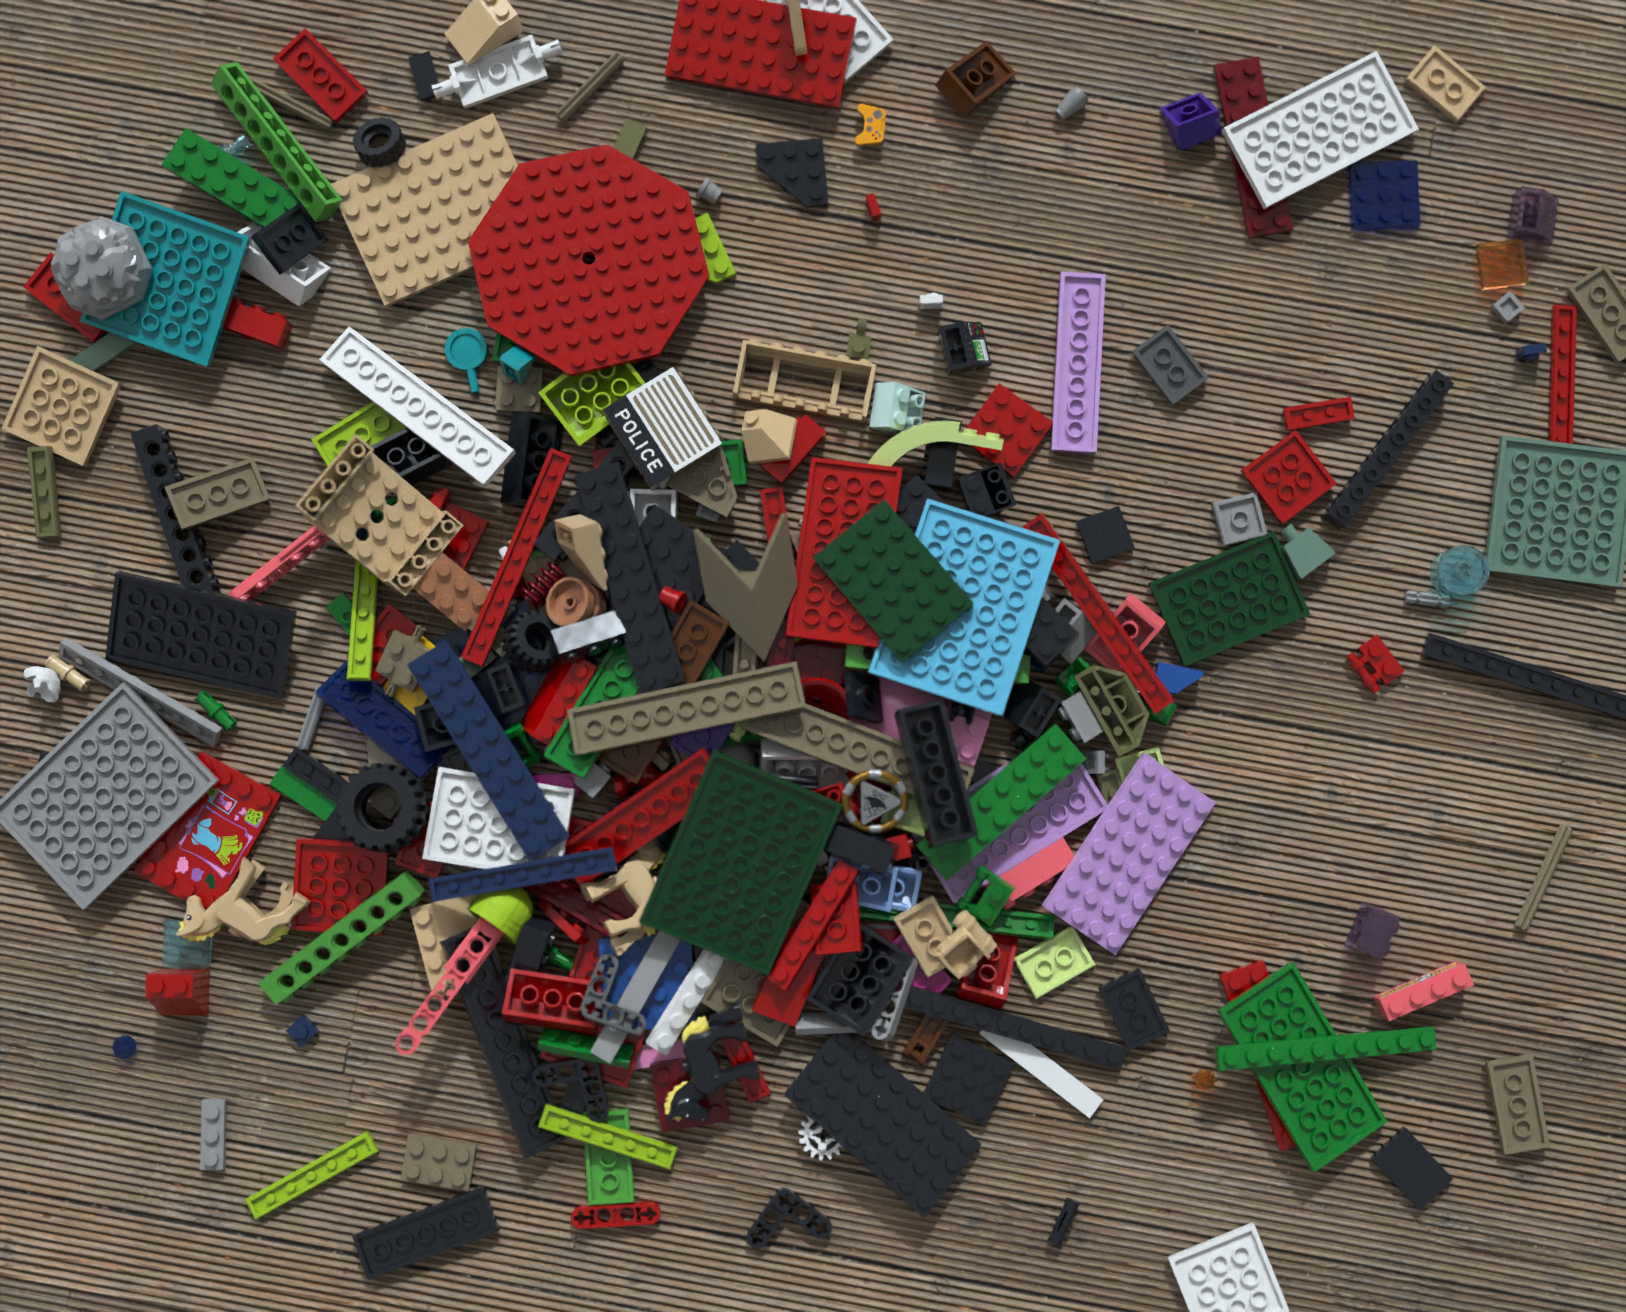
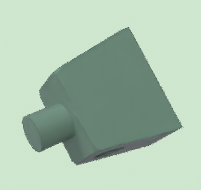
[1280,524,1336,581]

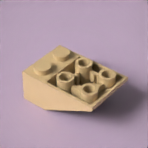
[555,514,608,590]

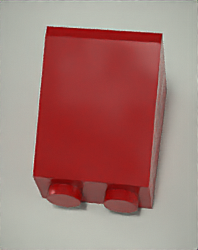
[145,969,210,1016]

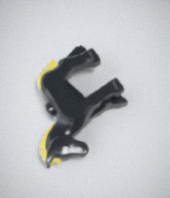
[664,1001,761,1122]

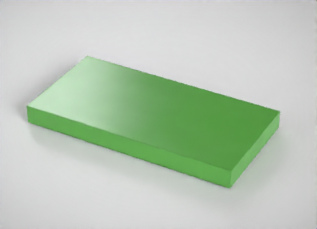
[583,1108,635,1206]

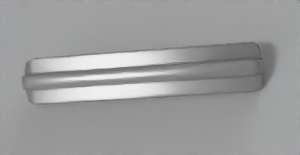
[296,685,329,750]

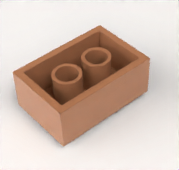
[413,552,489,631]

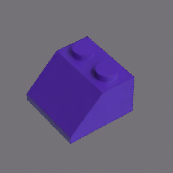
[1160,92,1222,150]

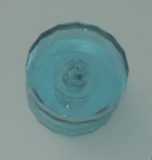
[1430,545,1490,598]

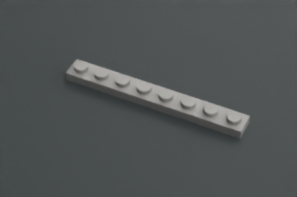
[58,637,222,748]

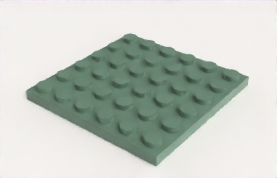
[1483,435,1626,588]

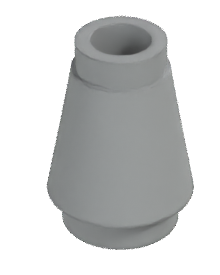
[1055,86,1089,120]

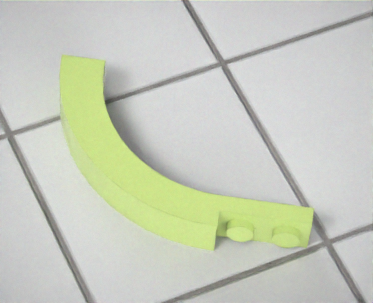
[867,421,1004,466]

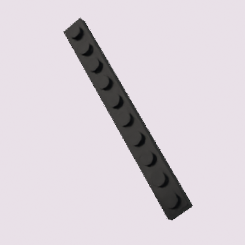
[1421,633,1626,720]
[904,985,1127,1070]

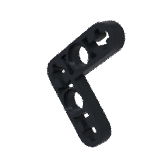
[532,1057,609,1123]
[747,1187,832,1248]

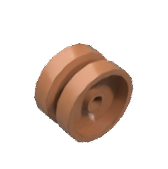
[546,577,606,626]

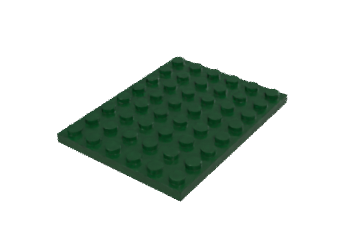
[639,749,843,975]

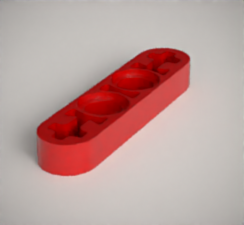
[570,1201,661,1229]

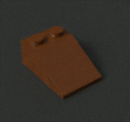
[935,41,1016,119]

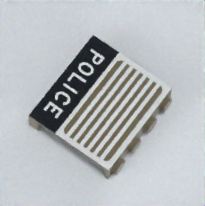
[603,367,723,491]

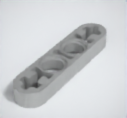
[871,957,917,1042]

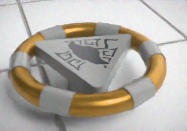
[841,769,909,834]

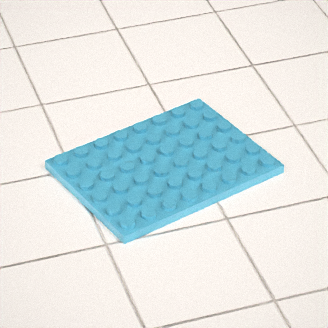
[868,499,1060,716]

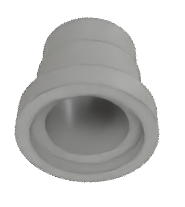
[696,177,723,204]

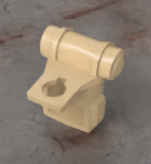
[935,910,997,979]

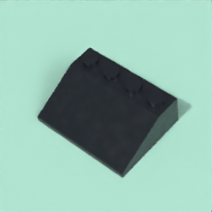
[806,922,914,1036]

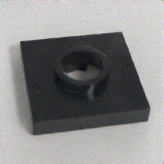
[844,670,883,724]

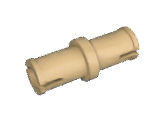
[45,655,91,692]

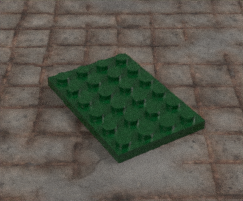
[813,499,974,664]
[1148,531,1310,667]

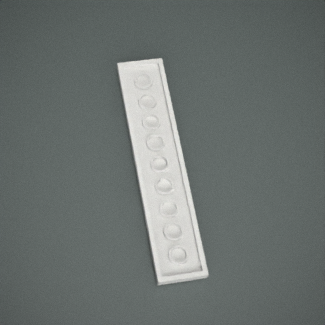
[319,327,516,487]

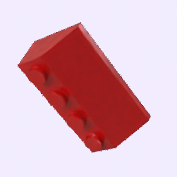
[521,657,599,746]
[502,968,603,1035]

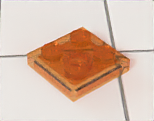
[1475,238,1529,290]

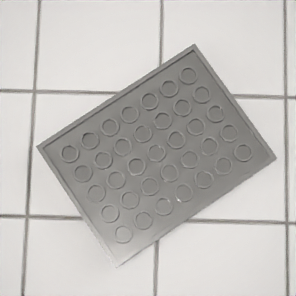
[0,682,220,910]

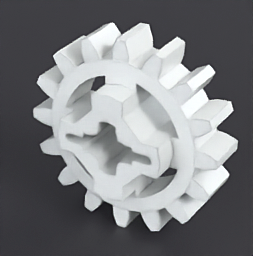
[799,1116,843,1160]

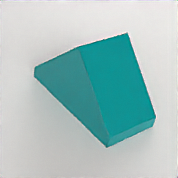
[499,345,535,385]

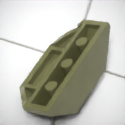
[1074,665,1150,756]

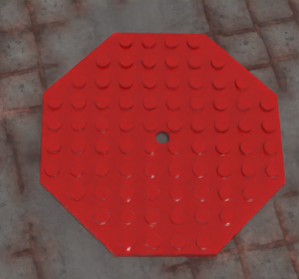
[468,144,710,377]

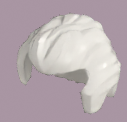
[23,666,61,703]

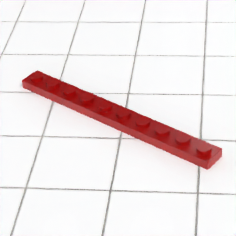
[461,448,572,667]
[1023,513,1175,714]

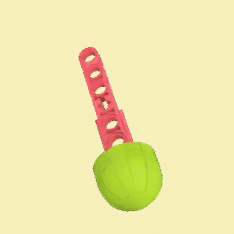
[395,887,533,1055]

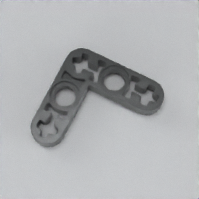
[581,954,646,1036]

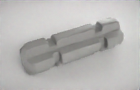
[1404,591,1451,608]

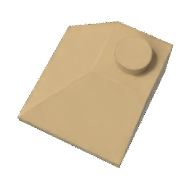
[741,409,797,464]

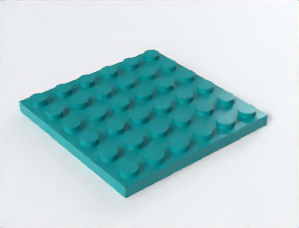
[80,191,251,367]

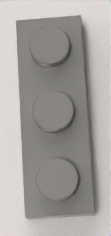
[200,1098,227,1170]

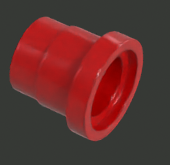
[659,587,687,614]

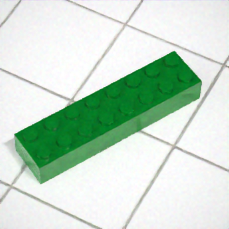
[915,724,1086,881]

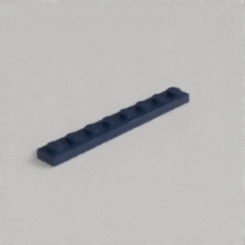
[429,847,617,902]

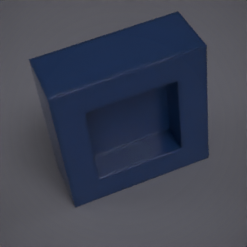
[1515,343,1547,362]
[286,1014,320,1048]

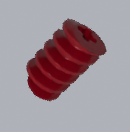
[520,561,569,611]

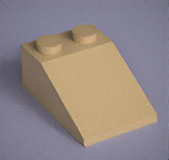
[445,0,524,66]

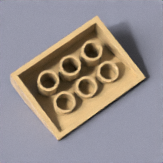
[409,894,505,999]

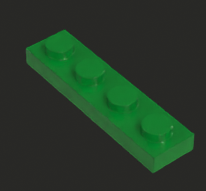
[537,1027,634,1069]

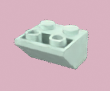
[869,382,926,434]

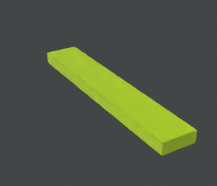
[347,561,379,681]
[538,1104,678,1170]
[245,1130,379,1220]

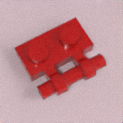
[1346,635,1404,694]

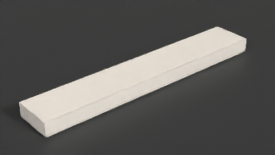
[979,1030,1103,1118]

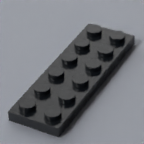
[352,1186,500,1280]

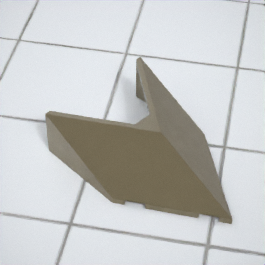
[693,513,798,661]

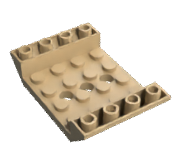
[295,434,463,596]

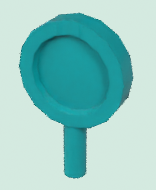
[445,328,488,394]

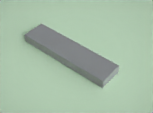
[796,1009,888,1035]

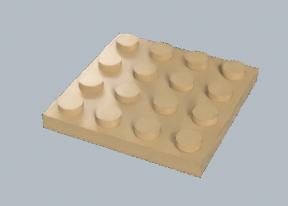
[1,346,122,466]

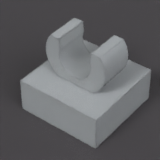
[1083,751,1110,774]

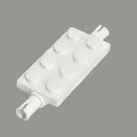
[431,35,563,109]

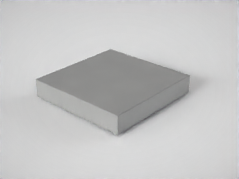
[1211,492,1267,547]

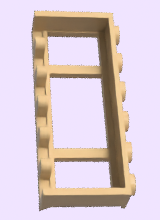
[733,339,876,423]

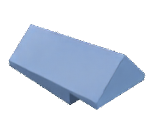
[826,856,922,912]

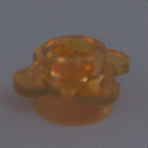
[1191,1069,1217,1090]

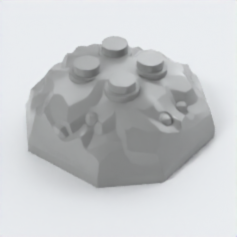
[51,216,153,320]

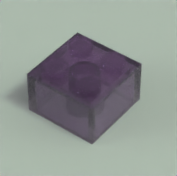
[1344,903,1400,960]

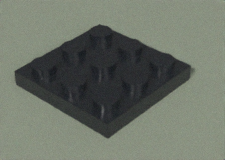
[923,1032,1014,1126]

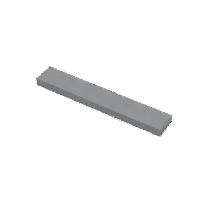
[590,931,681,1064]

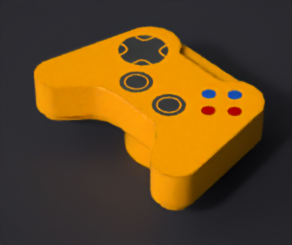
[854,103,886,146]

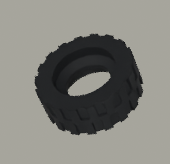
[353,117,406,167]

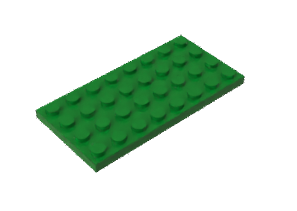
[1216,962,1388,1172]

